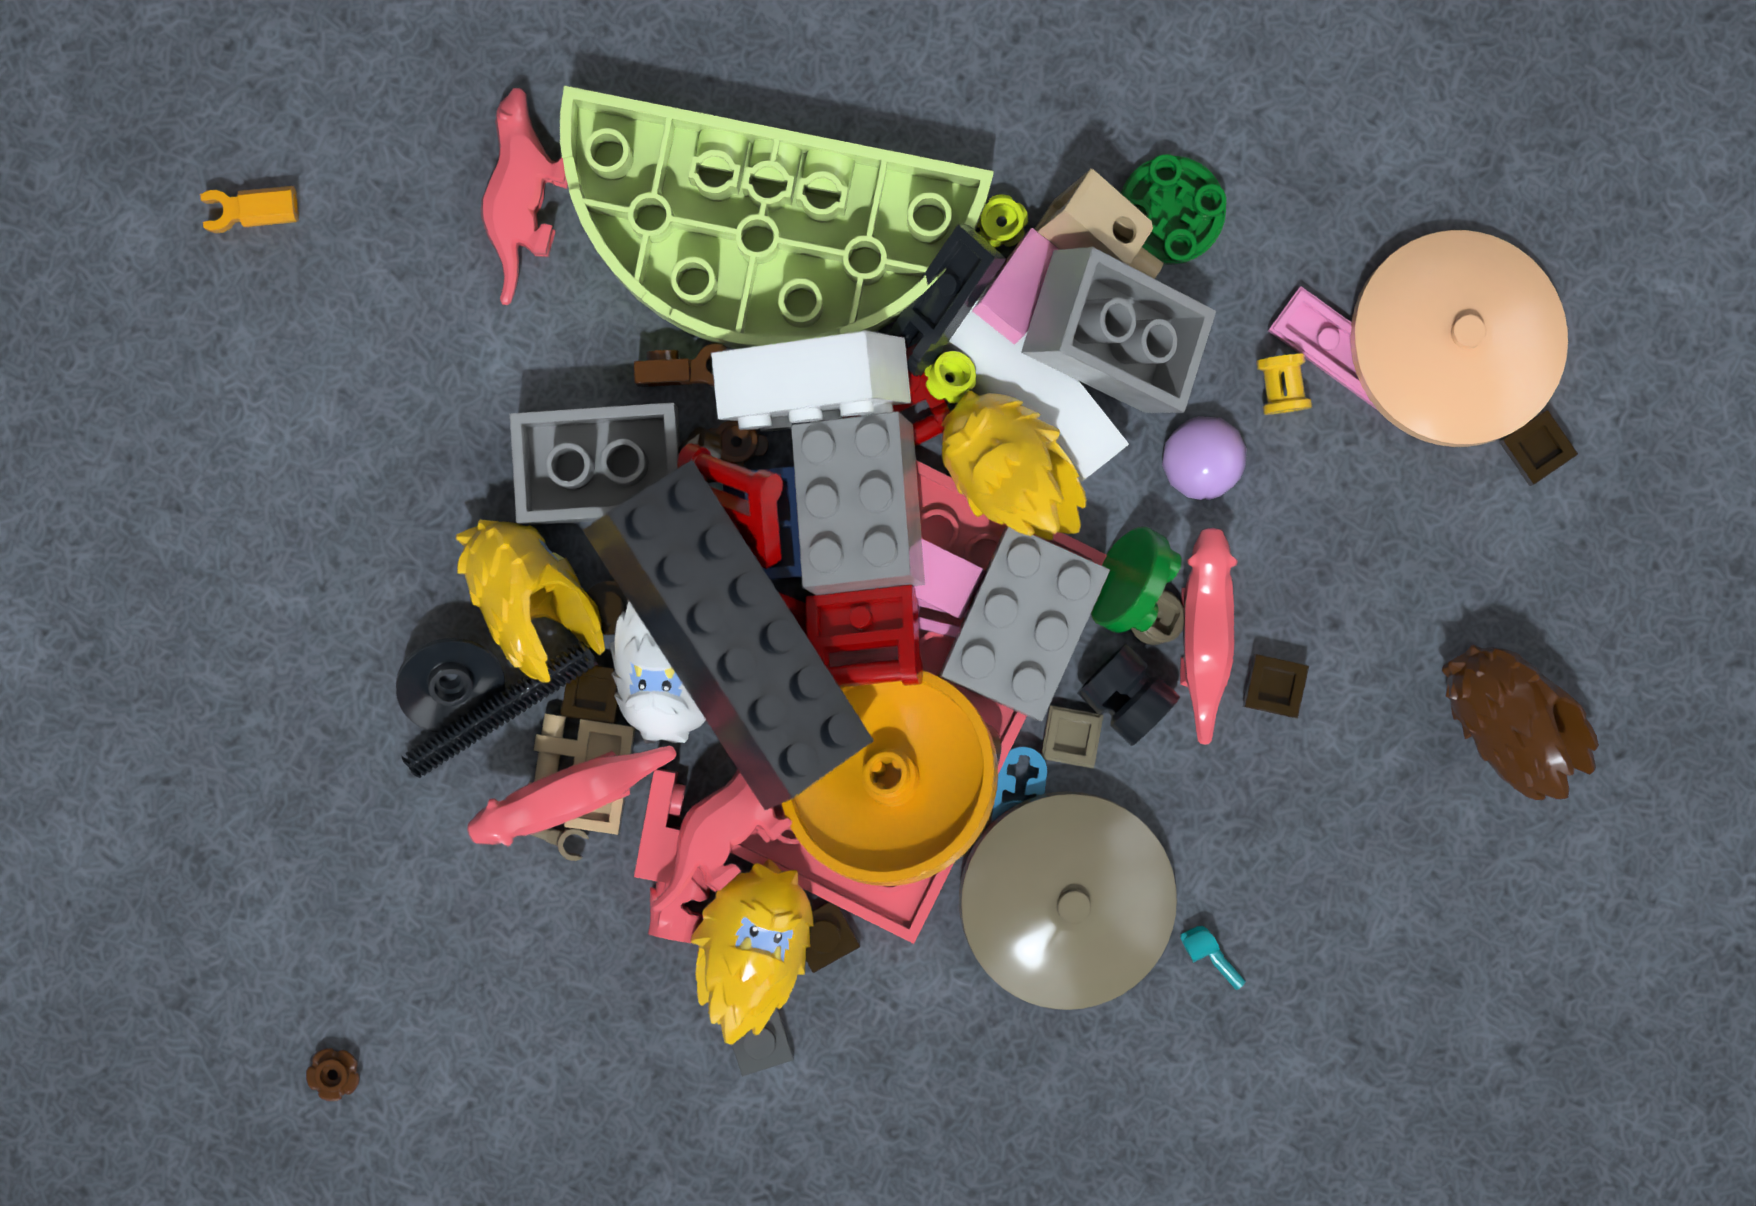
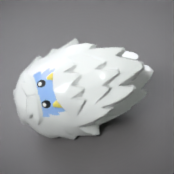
[610,601,706,744]

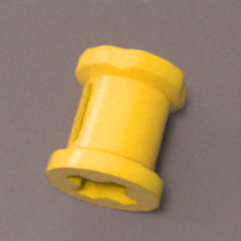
[1256,353,1312,415]

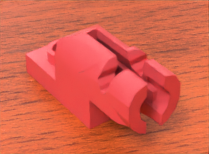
[634,768,710,943]

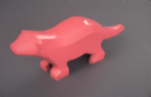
[481,88,568,305]
[1180,528,1237,745]
[467,746,676,846]
[652,769,792,912]

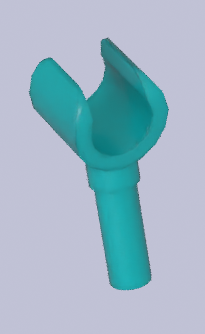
[1180,926,1246,990]

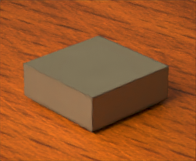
[1041,706,1103,768]

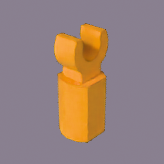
[200,185,299,233]

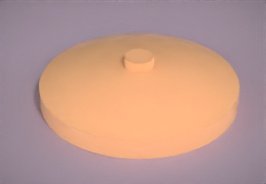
[1350,230,1568,447]

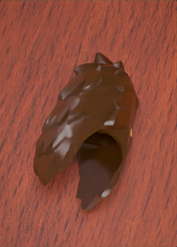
[1442,645,1599,800]

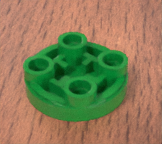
[1121,154,1226,265]
[1091,526,1182,633]

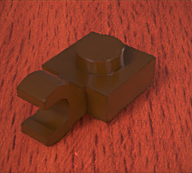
[634,344,728,387]

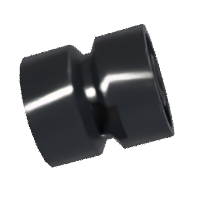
[1077,643,1180,746]

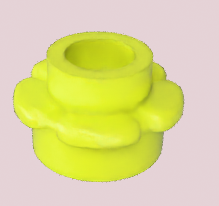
[977,194,1028,247]
[924,351,976,404]

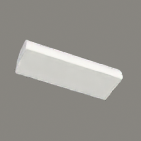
[942,276,1129,483]

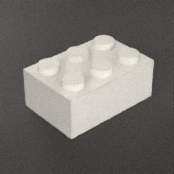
[711,331,911,432]

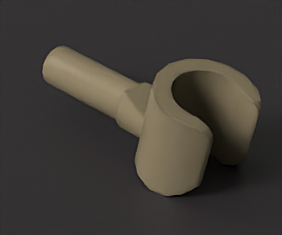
[531,827,589,861]

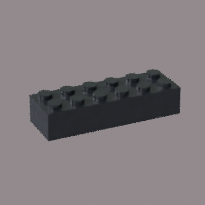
[583,460,874,811]

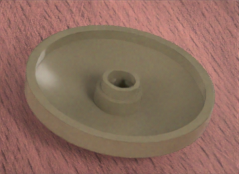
[959,791,1177,1010]

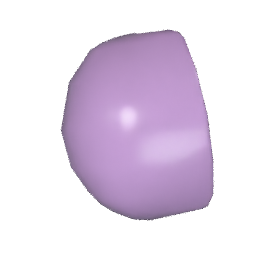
[1162,416,1247,500]

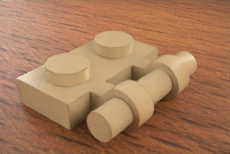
[528,713,635,835]

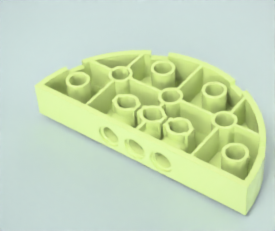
[560,86,994,349]

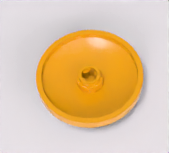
[781,671,998,886]

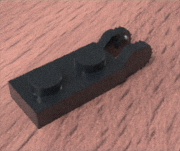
[888,224,1006,377]

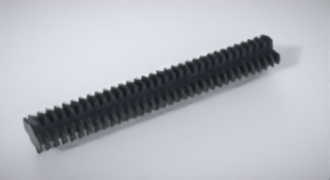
[401,641,598,778]

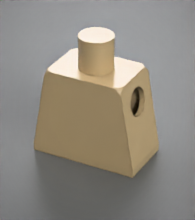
[1034,168,1164,279]

